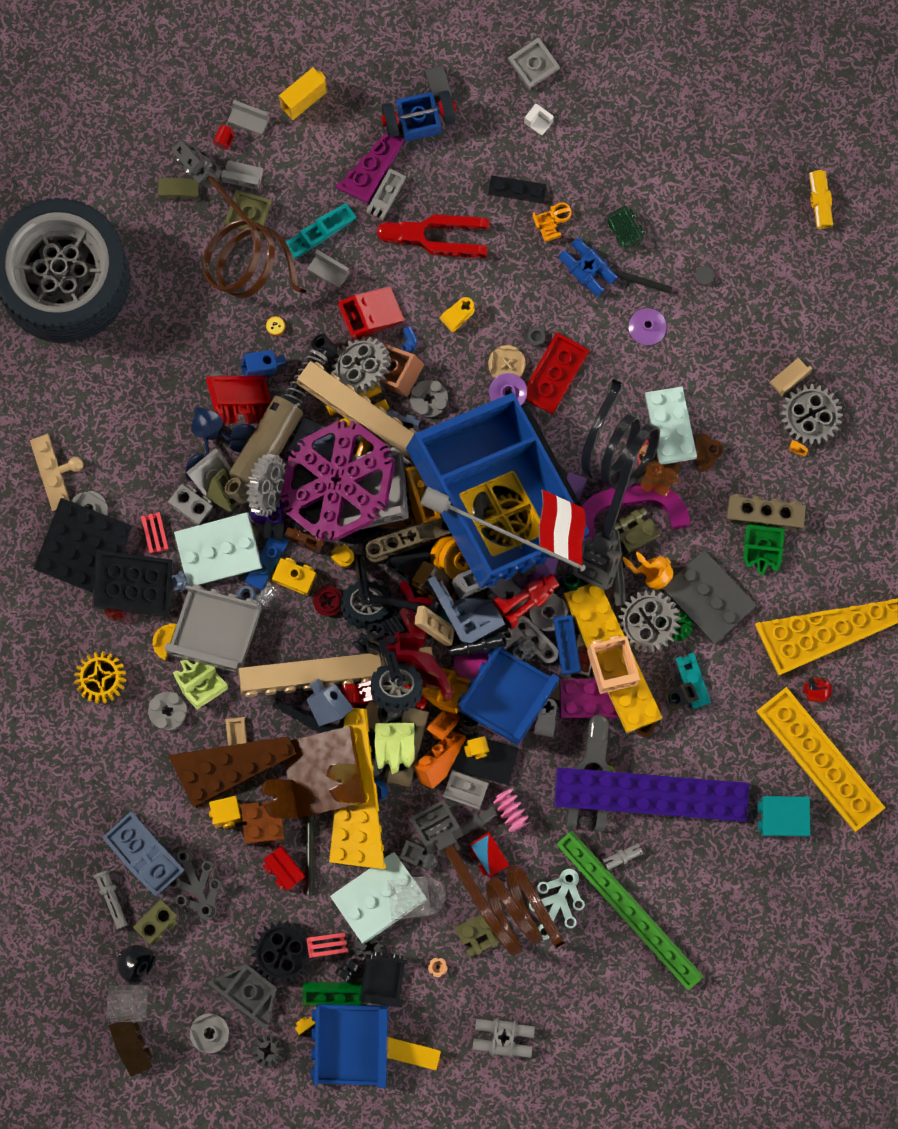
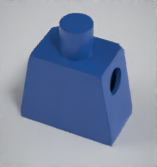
[240,350,286,377]

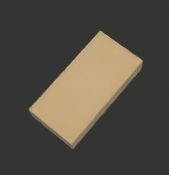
[225,717,248,746]

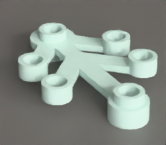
[529,869,585,940]

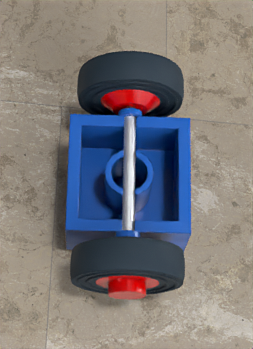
[381,90,456,142]

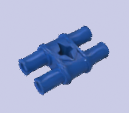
[558,237,618,297]

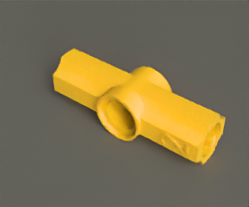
[809,170,833,229]

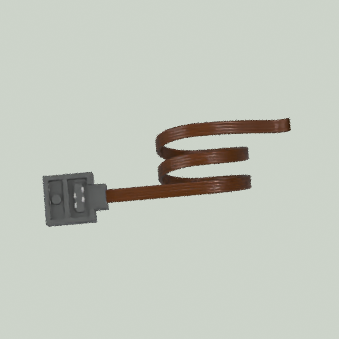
[172,139,307,298]
[410,800,565,956]

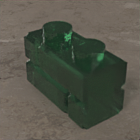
[605,205,645,252]

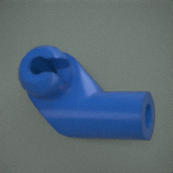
[401,326,418,353]

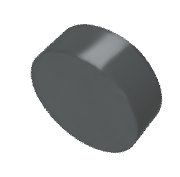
[695,266,714,286]
[527,327,546,347]

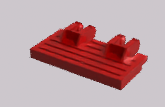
[206,376,271,424]

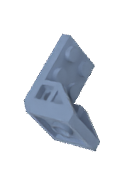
[428,576,505,643]
[102,811,184,896]

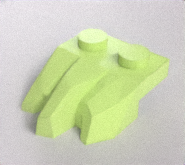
[173,660,228,710]
[375,723,415,774]

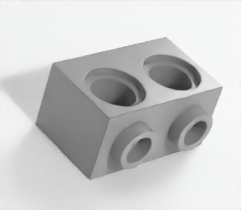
[168,484,213,526]

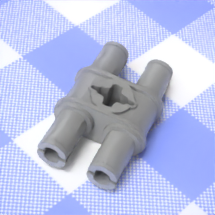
[472,1018,535,1058]

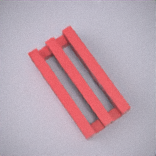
[141,512,169,554]
[306,933,348,958]

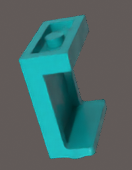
[758,796,810,837]

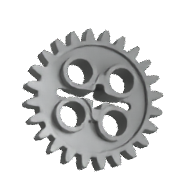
[331,336,391,395]
[780,384,843,446]
[246,454,286,517]
[619,590,681,653]

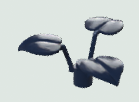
[185,407,255,481]

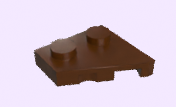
[283,527,324,554]

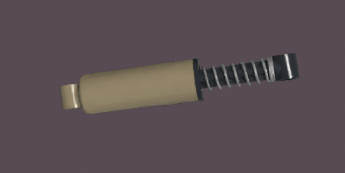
[225,334,337,504]

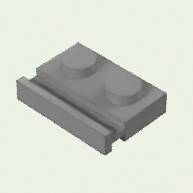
[443,769,489,810]

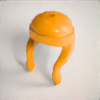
[623,552,673,590]

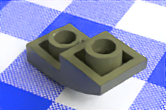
[158,178,199,200]

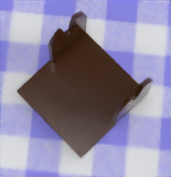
[261,726,366,819]

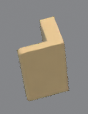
[770,358,813,397]

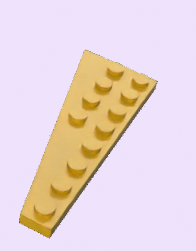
[755,598,898,676]
[329,708,386,869]

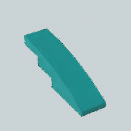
[285,203,357,260]

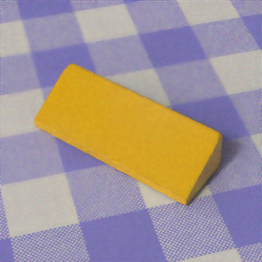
[387,1037,441,1070]

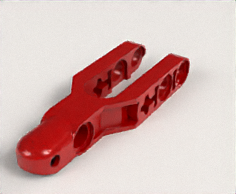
[377,214,489,258]

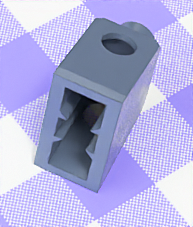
[307,678,353,726]

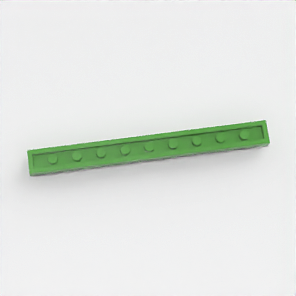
[556,830,704,991]

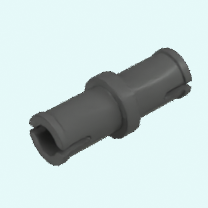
[460,806,499,837]

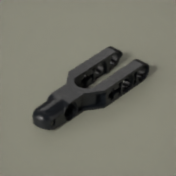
[272,688,375,751]

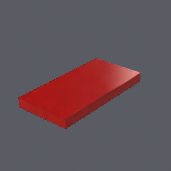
[526,332,590,415]

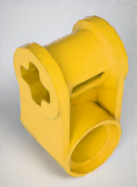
[439,297,475,333]

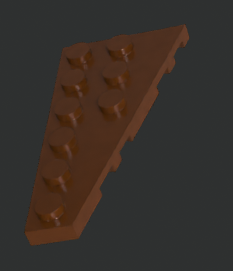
[168,736,297,807]

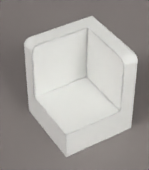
[524,104,554,135]

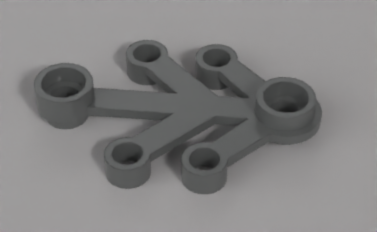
[168,849,222,920]

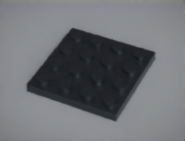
[33,498,133,593]

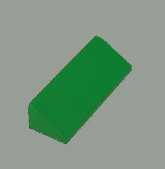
[303,982,362,1006]

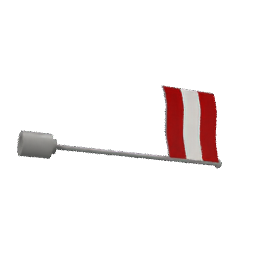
[420,487,586,571]

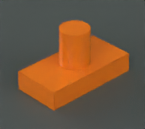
[427,710,460,741]

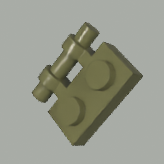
[614,508,660,554]
[455,915,500,957]

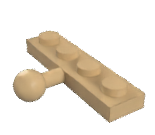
[30,434,83,512]

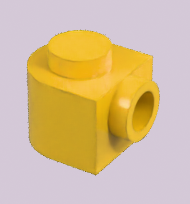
[331,544,355,569]
[464,736,490,759]

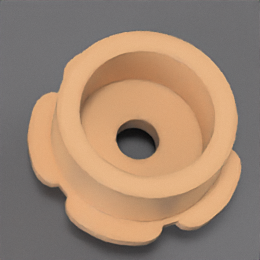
[428,958,448,977]

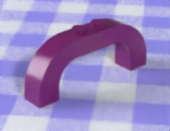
[582,483,690,539]

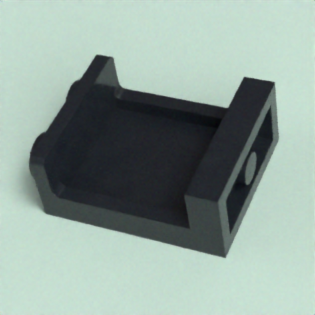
[359,951,408,1007]

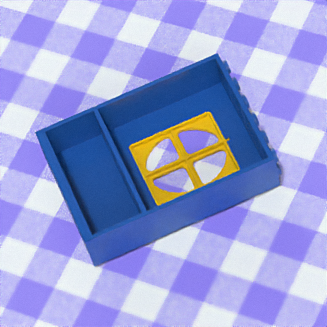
[406,392,589,588]

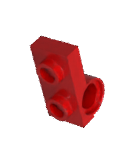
[340,681,373,707]

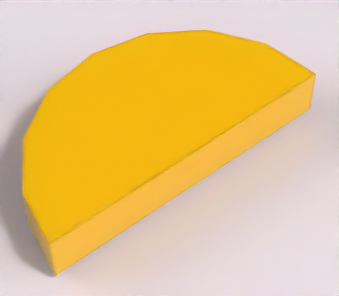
[152,623,177,661]

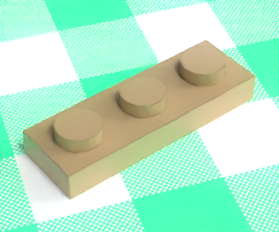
[415,606,455,646]

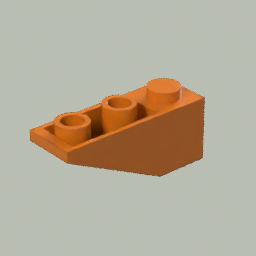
[413,731,466,789]

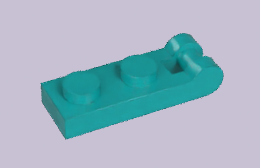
[675,652,711,710]

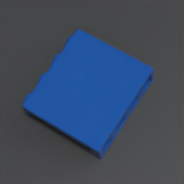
[457,647,559,746]
[311,1004,388,1088]

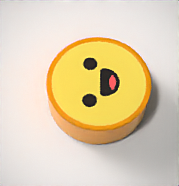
[266,316,285,336]

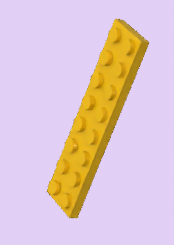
[563,583,663,733]
[756,687,885,832]

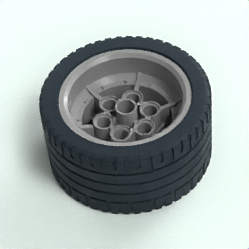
[0,198,131,343]

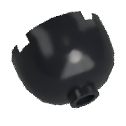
[118,945,156,985]

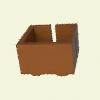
[241,801,285,845]

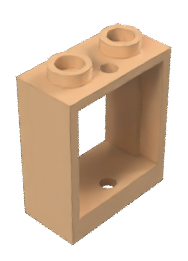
[587,635,640,694]

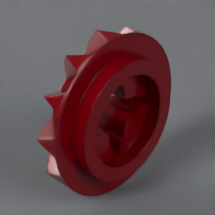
[313,586,343,617]

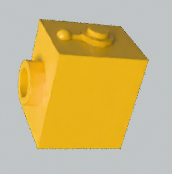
[209,796,242,829]

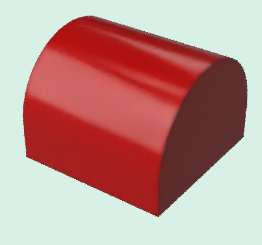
[213,125,235,150]

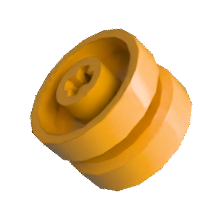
[430,535,470,580]

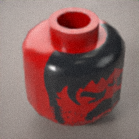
[803,676,832,703]

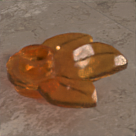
[641,461,679,497]

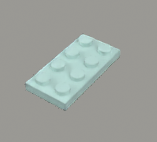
[645,387,697,465]

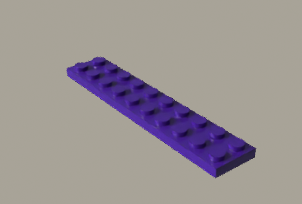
[554,767,749,822]

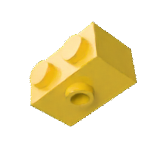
[272,557,317,596]

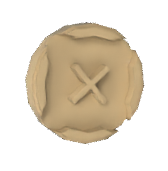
[488,345,526,378]

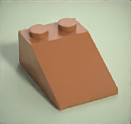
[379,342,425,397]

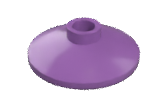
[629,308,666,345]
[489,373,527,405]

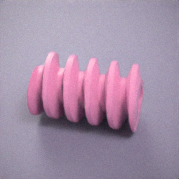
[493,788,531,832]

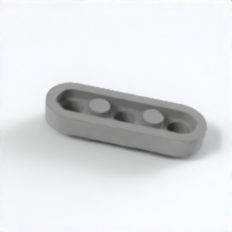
[513,616,558,664]

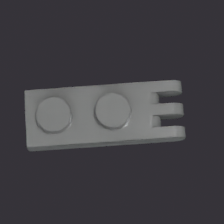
[366,168,406,221]

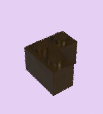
[411,561,455,602]
[109,1016,153,1077]

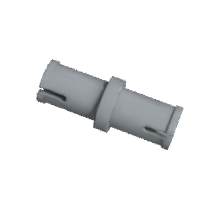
[602,843,643,870]

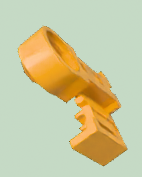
[532,203,572,242]

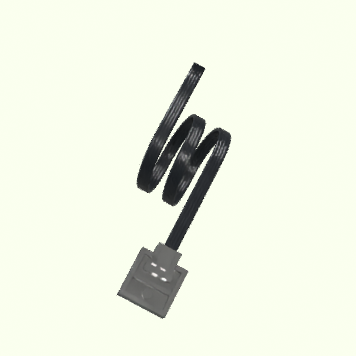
[572,379,660,590]

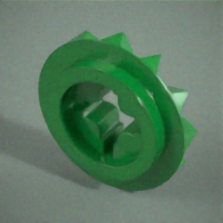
[661,611,692,642]

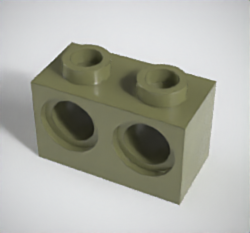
[133,900,178,945]

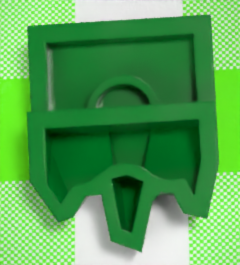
[743,524,785,576]

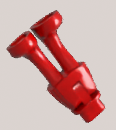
[493,573,559,630]

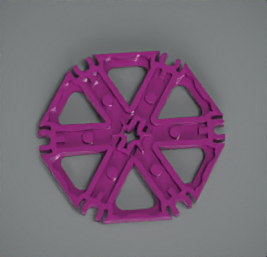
[281,420,395,541]

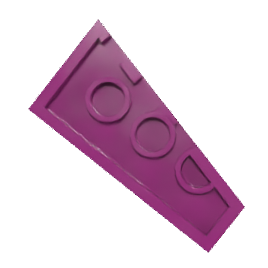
[335,131,404,204]

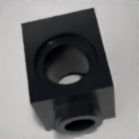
[664,682,699,711]

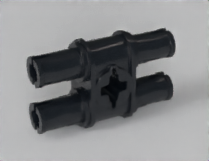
[449,620,508,658]

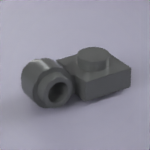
[399,840,438,871]

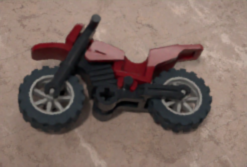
[341,580,453,713]

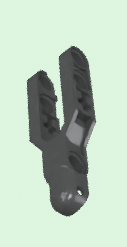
[565,714,611,832]

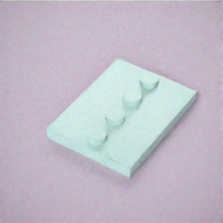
[174,512,262,587]
[330,852,427,944]

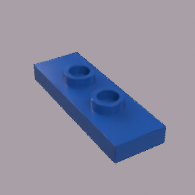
[245,537,290,591]
[553,615,581,675]

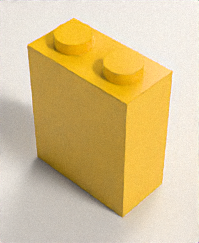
[279,67,327,120]

